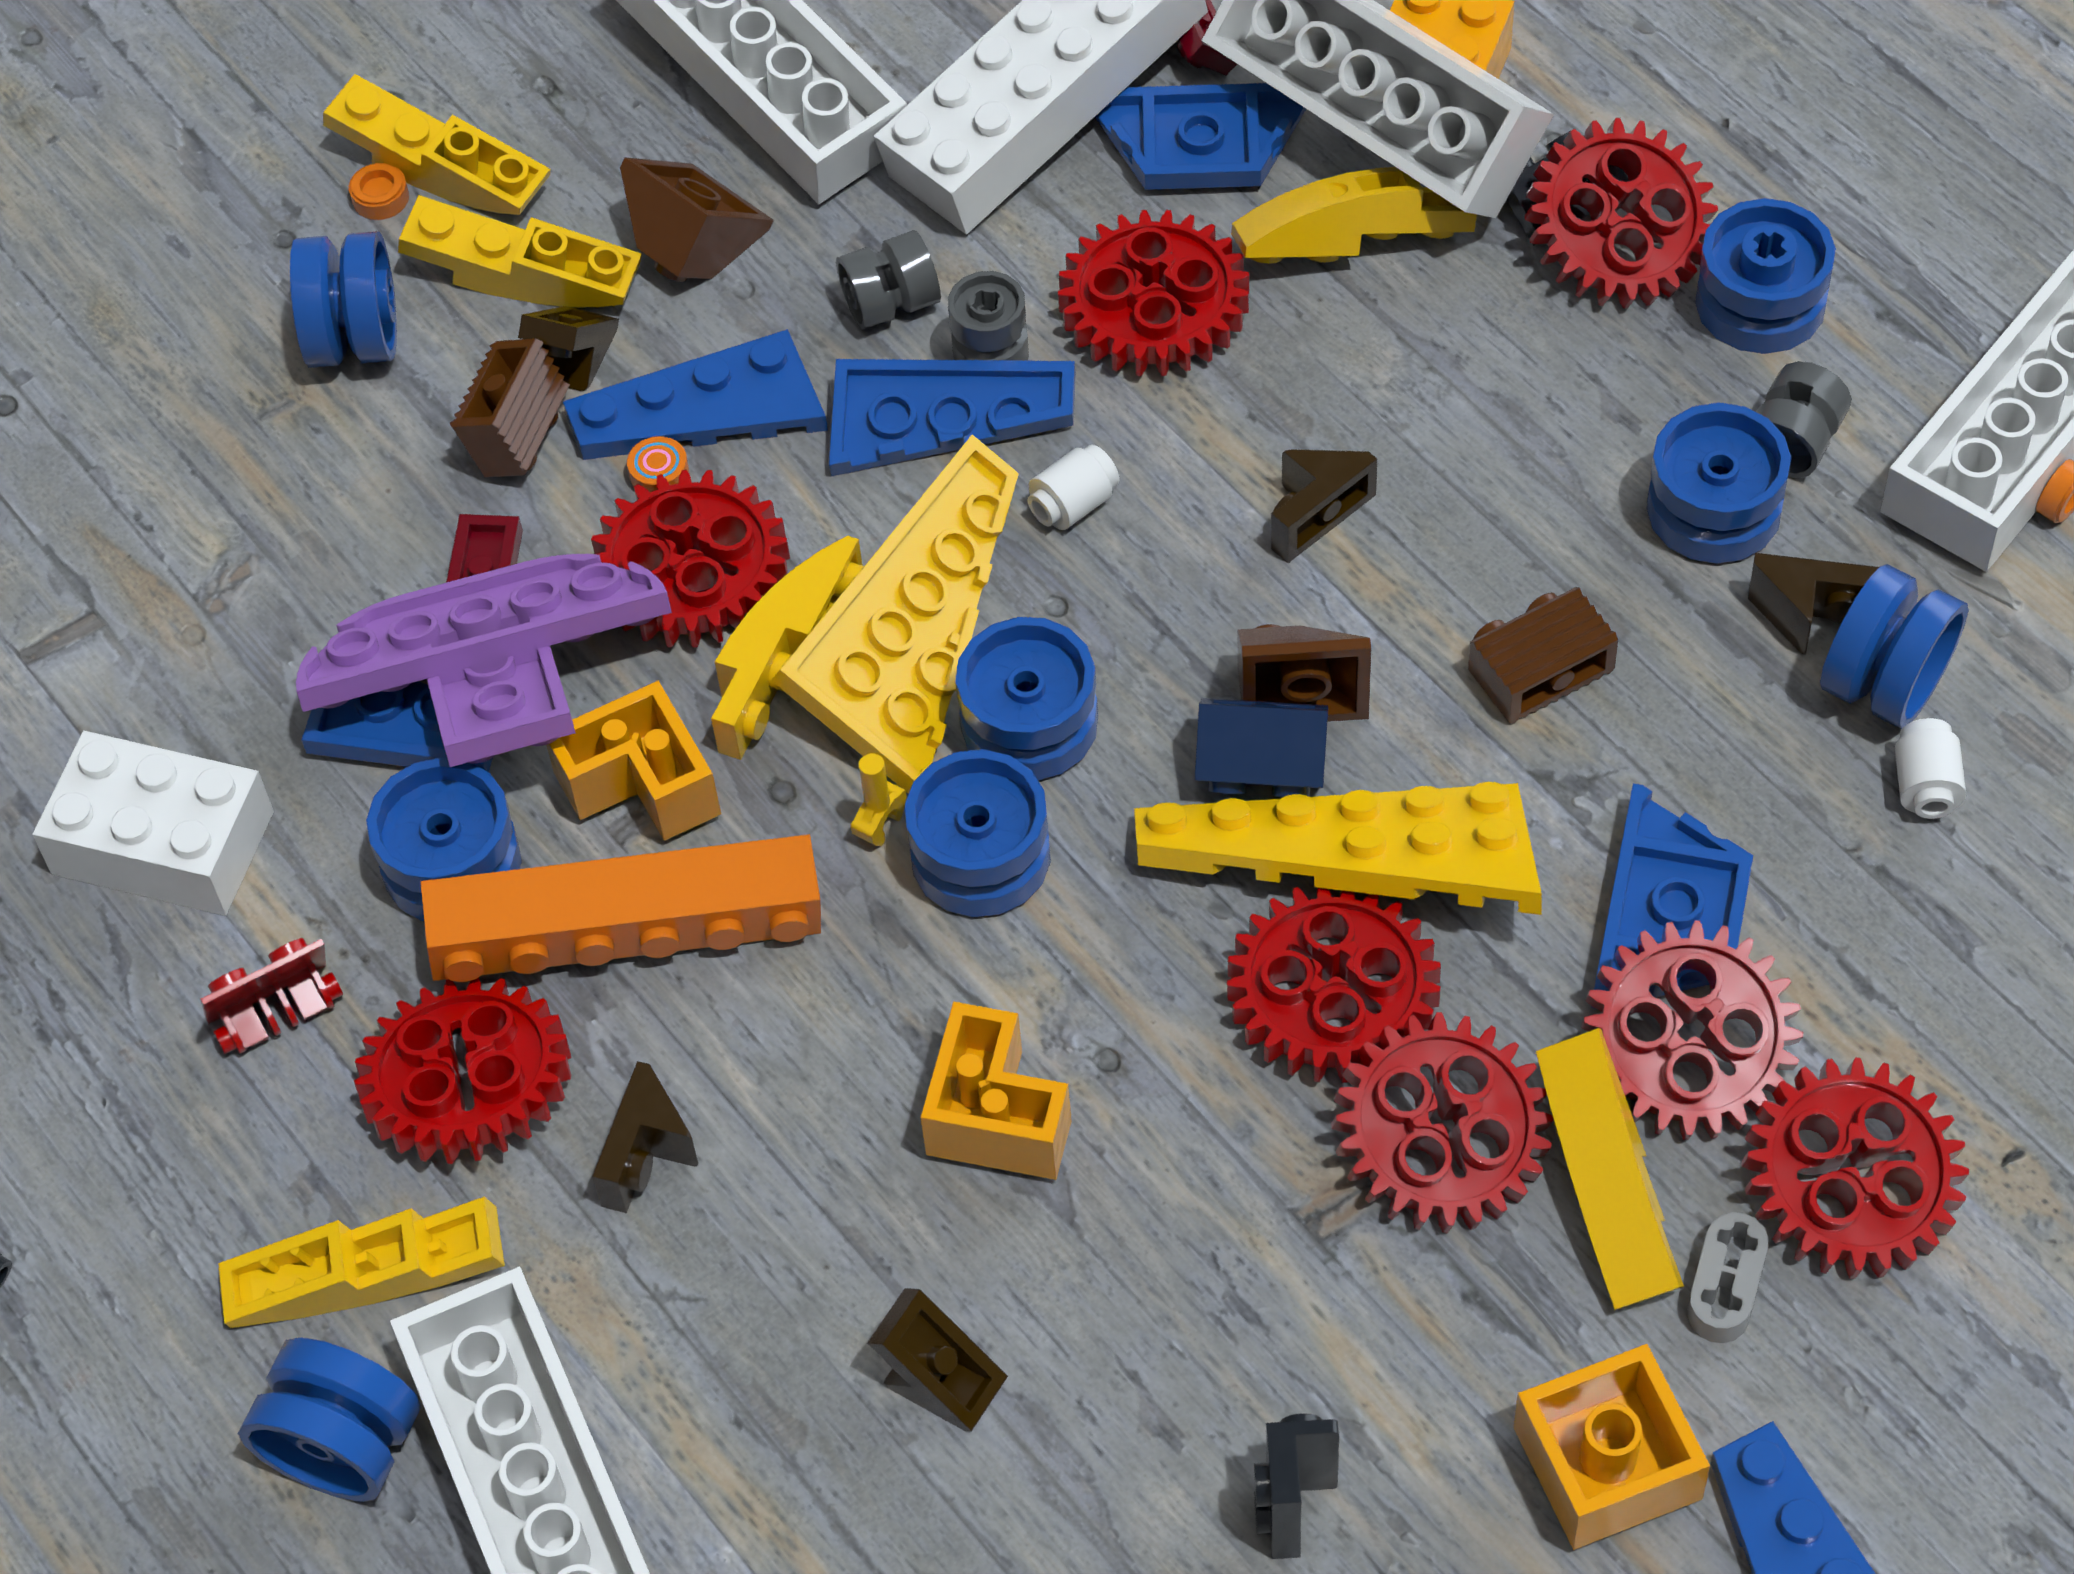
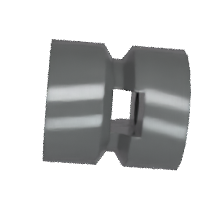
[836,230,941,330]
[948,271,1029,361]
[1756,361,1852,478]

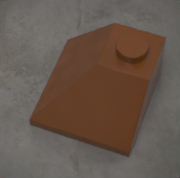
[620,157,774,282]
[1237,624,1371,722]

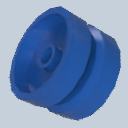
[1695,198,1836,354]
[290,231,397,368]
[1646,402,1791,564]
[1820,564,1969,729]
[955,617,1098,780]
[905,749,1051,917]
[366,757,522,921]
[238,1337,422,1502]

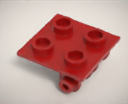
[200,938,343,1054]

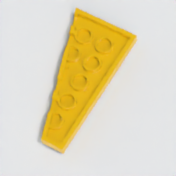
[771,435,1019,794]
[1134,782,1542,915]

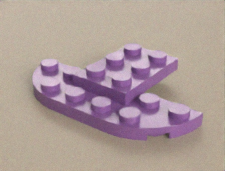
[296,554,672,767]

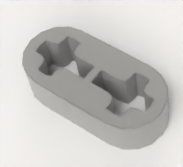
[1688,1212,1768,1343]

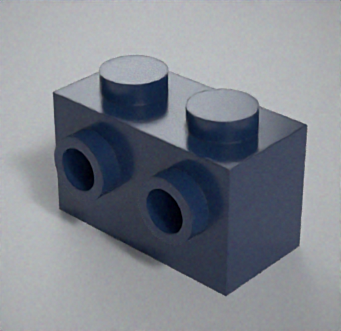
[1195,698,1328,797]

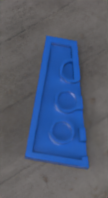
[563,329,828,460]
[829,359,1076,476]
[1710,1421,1875,1574]

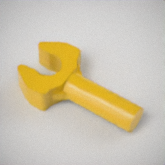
[850,753,907,846]

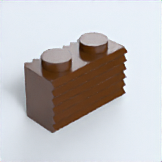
[449,338,570,477]
[1468,587,1618,724]

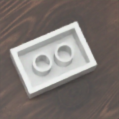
[32,730,274,916]

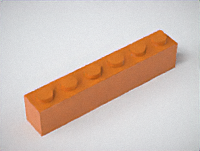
[421,834,821,982]

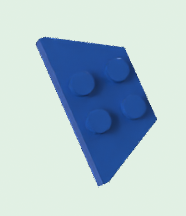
[1095,83,1306,190]
[1591,783,1753,1009]

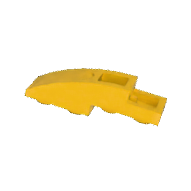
[323,74,551,215]
[1231,167,1477,263]
[398,195,642,307]
[711,535,864,760]

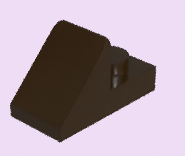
[518,306,619,391]
[1271,449,1377,563]
[1748,553,1879,655]
[592,1061,699,1213]
[867,1288,1008,1431]

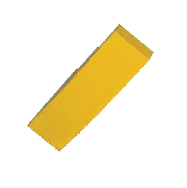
[1536,1028,1684,1310]
[218,1197,505,1328]

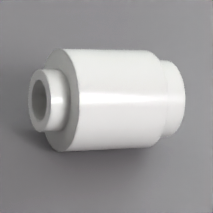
[1028,445,1119,530]
[1895,718,1966,819]

